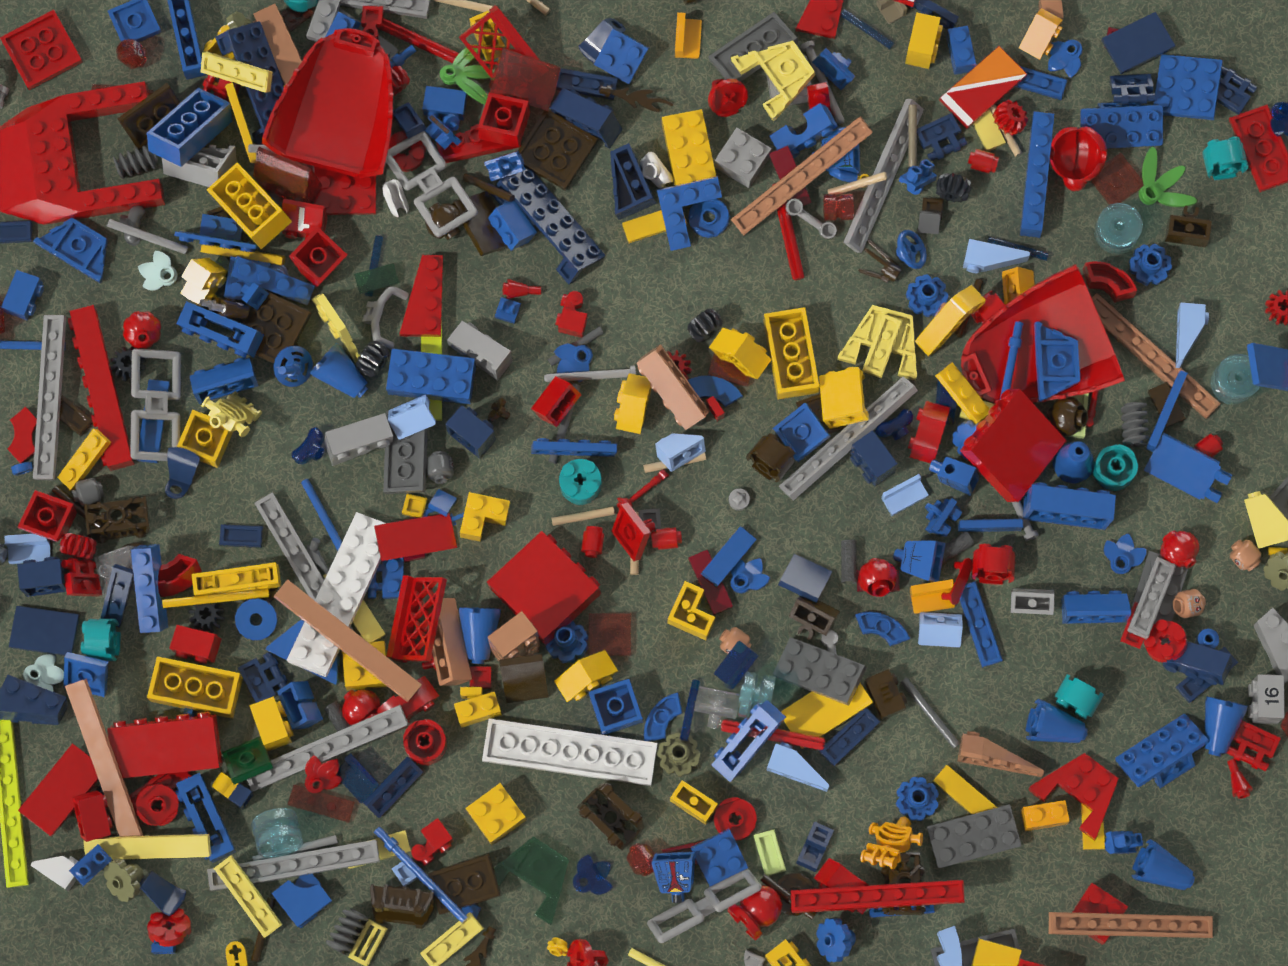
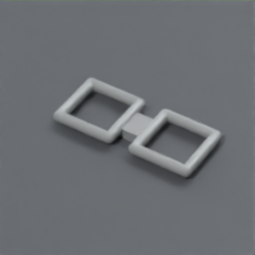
[386,131,478,237]
[131,349,181,461]
[647,868,762,943]

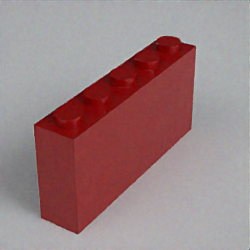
[107,711,223,778]

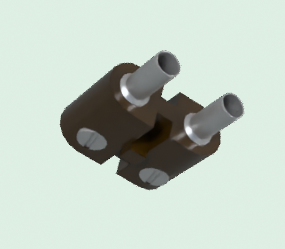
[199,297,249,320]

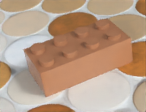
[488,611,540,661]

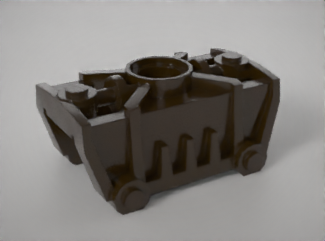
[84,496,150,544]
[577,783,645,851]
[881,852,926,915]
[370,884,435,929]

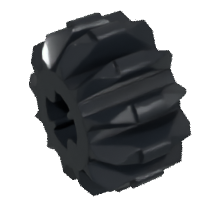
[936,173,971,203]
[687,308,723,342]
[356,341,389,377]
[111,346,146,382]
[189,602,225,633]

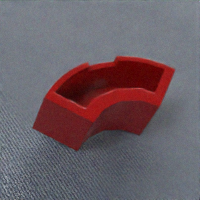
[1082,261,1137,303]
[908,401,950,464]
[158,554,203,597]
[376,676,439,730]
[814,858,869,915]

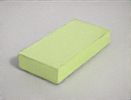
[754,829,786,876]

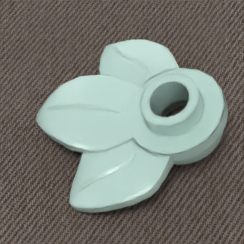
[138,251,178,291]
[23,654,64,692]

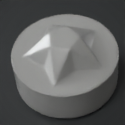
[729,489,750,511]

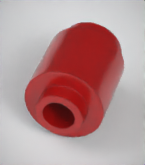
[968,149,999,173]
[1194,434,1223,458]
[581,526,604,558]
[651,527,682,550]

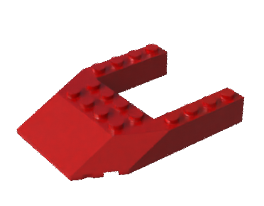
[0,81,166,225]

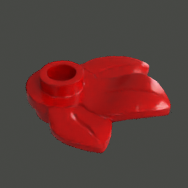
[305,755,342,793]

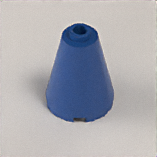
[310,343,368,398]
[1053,442,1094,483]
[459,607,501,664]
[1205,696,1248,757]
[1026,699,1088,743]
[1132,839,1195,890]

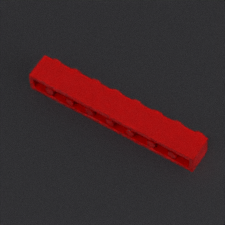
[68,305,135,471]

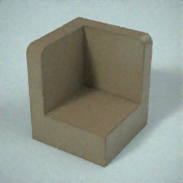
[876,0,907,24]

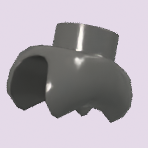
[119,206,146,246]

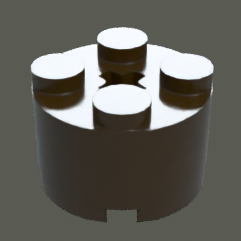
[746,433,795,482]

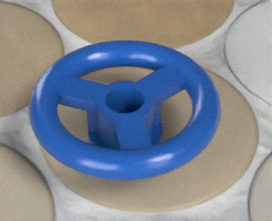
[896,230,927,269]

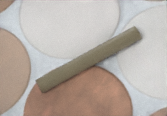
[908,105,917,167]

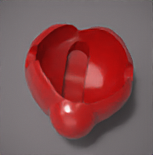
[1050,126,1107,191]

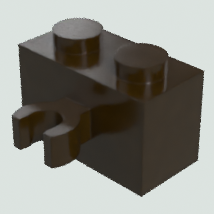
[1165,206,1212,248]
[789,596,840,640]
[864,669,908,720]

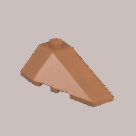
[957,731,1044,777]

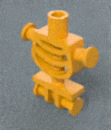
[860,817,923,870]

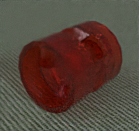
[823,193,854,221]

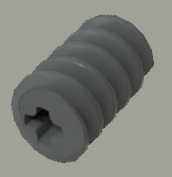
[113,146,158,179]
[1121,402,1149,447]
[325,908,369,956]

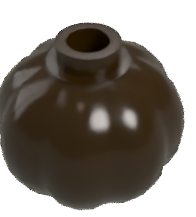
[425,202,462,240]
[1047,396,1088,436]

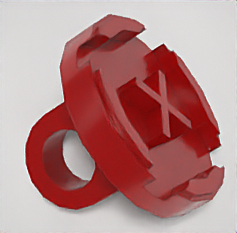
[708,79,748,117]
[567,939,609,966]

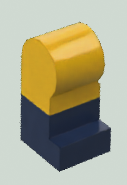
[211,772,254,810]

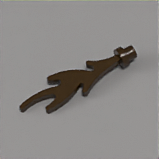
[599,85,673,112]
[463,926,496,966]

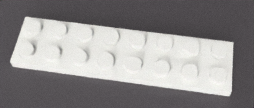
[287,512,386,677]
[482,719,657,786]

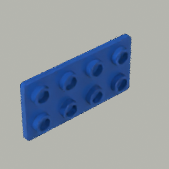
[1080,102,1163,148]
[174,214,259,252]
[1115,714,1208,788]

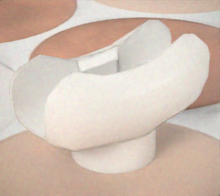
[640,152,673,189]
[383,179,409,217]

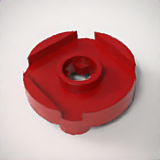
[389,131,426,172]
[1144,619,1187,662]
[135,782,179,826]
[714,797,757,841]
[147,908,191,947]

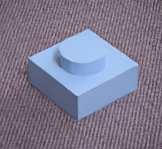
[392,862,418,887]

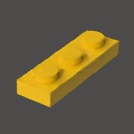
[935,362,990,424]
[57,428,111,490]

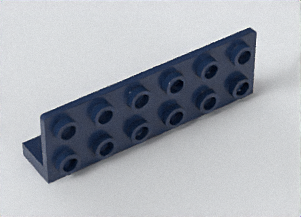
[215,21,284,145]
[491,167,605,284]

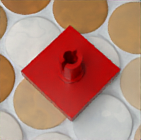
[611,502,655,561]

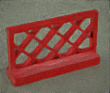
[459,5,548,97]
[386,576,447,663]

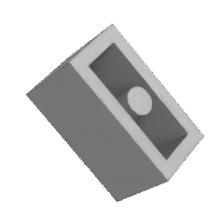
[1011,588,1054,615]

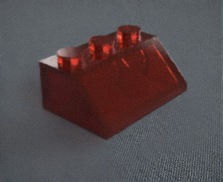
[489,48,561,111]
[253,147,322,204]

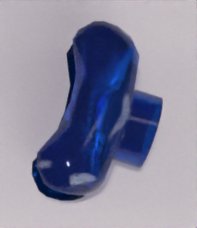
[875,409,913,441]
[292,427,325,465]

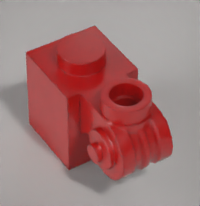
[555,291,588,338]
[411,818,454,866]

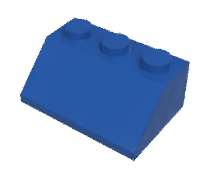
[190,357,259,404]
[1061,591,1131,624]

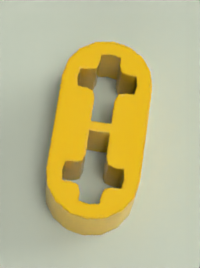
[226,941,248,966]

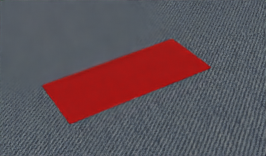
[374,513,457,561]

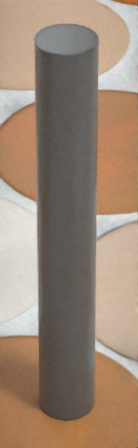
[547,327,604,367]

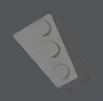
[324,413,393,466]

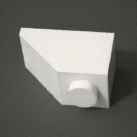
[31,856,78,891]

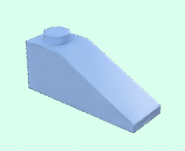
[963,239,1030,273]
[1176,303,1209,368]
[767,742,829,792]

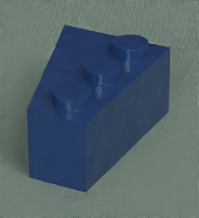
[550,88,623,149]
[610,143,656,220]
[0,675,68,725]

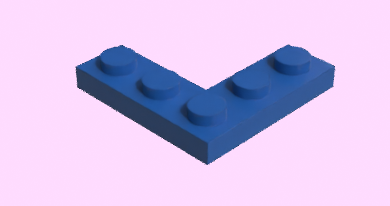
[657,176,722,251]

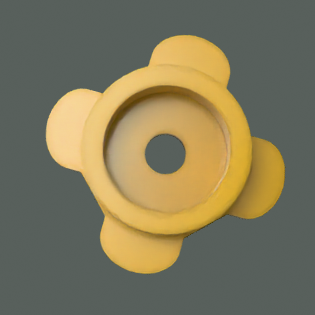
[547,937,568,957]

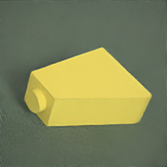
[1244,491,1288,548]

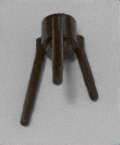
[858,238,902,283]

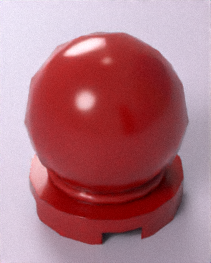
[727,885,783,941]

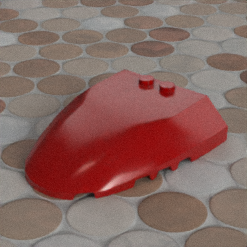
[262,28,393,178]
[961,264,1125,404]

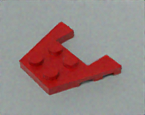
[1029,753,1119,841]

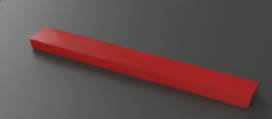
[791,880,965,913]

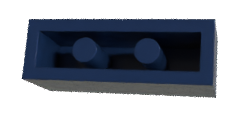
[1162,640,1232,685]

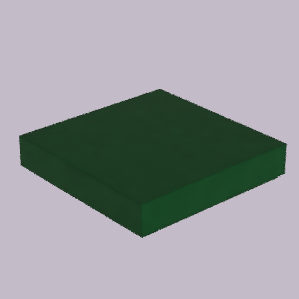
[222,736,273,785]

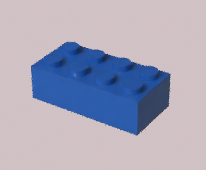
[147,88,232,167]
[386,349,476,404]
[1023,483,1116,530]

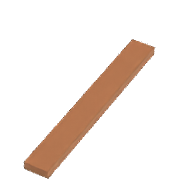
[731,116,873,236]
[1092,293,1221,419]
[274,580,422,702]
[65,678,144,837]
[1049,912,1213,938]

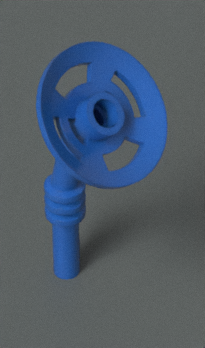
[273,346,313,387]

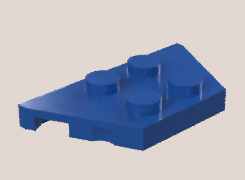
[34,218,107,283]
[1034,322,1080,402]
[265,620,339,685]

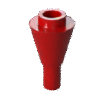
[502,279,541,299]
[1227,759,1253,799]

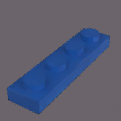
[229,256,315,305]
[531,438,617,457]

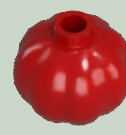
[123,311,161,349]
[1160,530,1200,569]
[858,558,898,597]
[342,689,381,726]

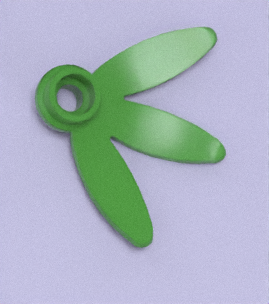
[440,48,499,105]
[1138,147,1197,207]

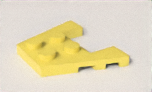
[731,41,815,121]
[312,294,360,364]
[837,305,917,381]

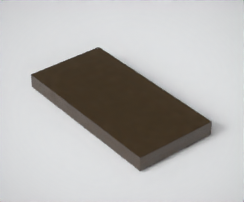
[499,654,549,703]

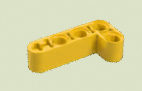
[915,285,986,357]

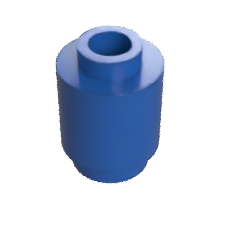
[1195,629,1219,649]

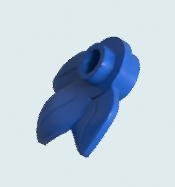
[1048,40,1083,78]
[554,344,593,382]
[1104,534,1146,574]
[731,558,770,593]

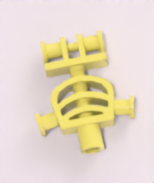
[201,391,262,437]

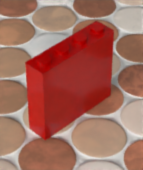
[960,389,1066,502]
[487,531,601,645]

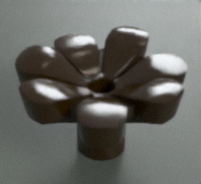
[487,397,510,422]

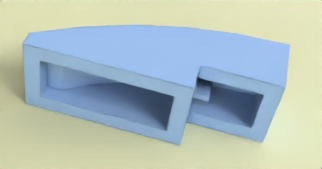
[937,926,962,966]

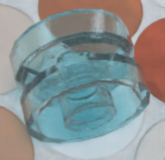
[1094,203,1143,254]
[1211,354,1260,405]
[738,671,776,721]
[251,808,303,858]

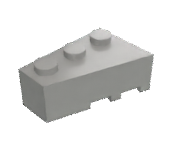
[162,145,237,187]
[447,321,513,381]
[1254,608,1288,684]

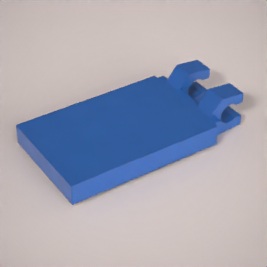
[1144,433,1232,503]

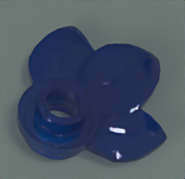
[1270,102,1288,137]
[573,855,613,895]

